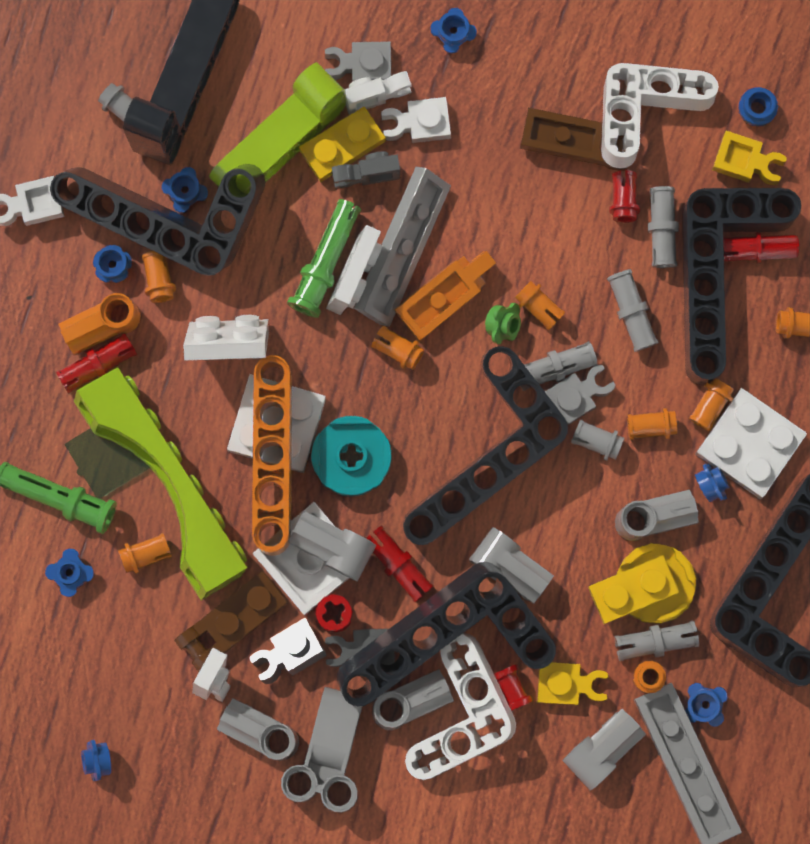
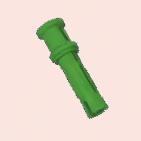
[287,199,361,318]
[0,462,117,534]

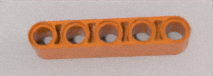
[252,355,292,556]

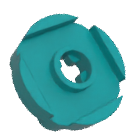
[311,416,391,497]

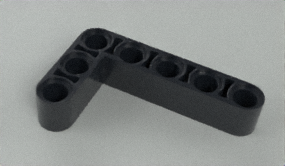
[123,0,240,166]
[50,164,266,276]
[682,188,802,386]
[403,346,568,545]
[710,474,810,687]
[337,562,556,707]

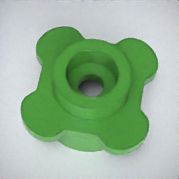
[485,303,521,344]

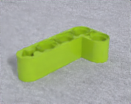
[209,62,346,194]

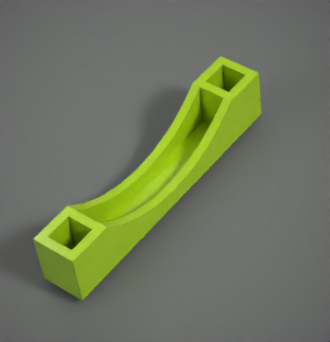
[74,367,247,601]

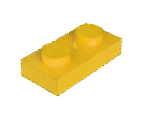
[299,106,386,183]
[588,555,679,624]

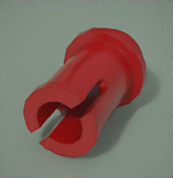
[609,170,640,223]

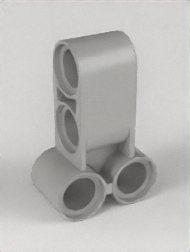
[281,687,362,812]

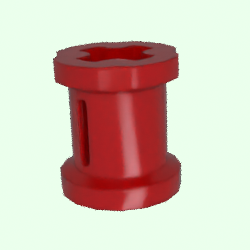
[316,595,353,633]
[486,664,533,711]

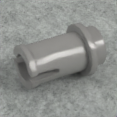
[98,83,133,122]
[571,420,624,460]

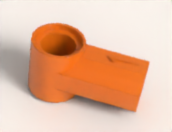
[58,293,141,355]

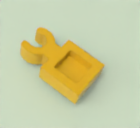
[712,131,787,185]
[537,662,608,705]

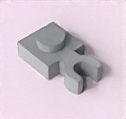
[325,42,391,81]
[545,365,616,425]

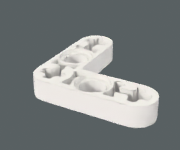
[601,63,719,168]
[405,633,516,780]

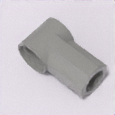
[615,490,699,541]
[289,511,376,581]
[469,527,554,604]
[372,669,454,730]
[217,698,299,760]
[562,709,646,791]

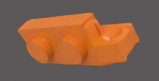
[394,251,496,341]

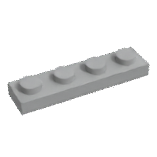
[354,167,451,327]
[634,683,742,844]

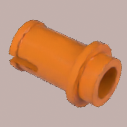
[142,251,176,303]
[515,281,566,331]
[775,307,810,339]
[371,325,424,370]
[688,379,734,431]
[627,408,677,440]
[118,533,172,574]
[633,661,666,693]

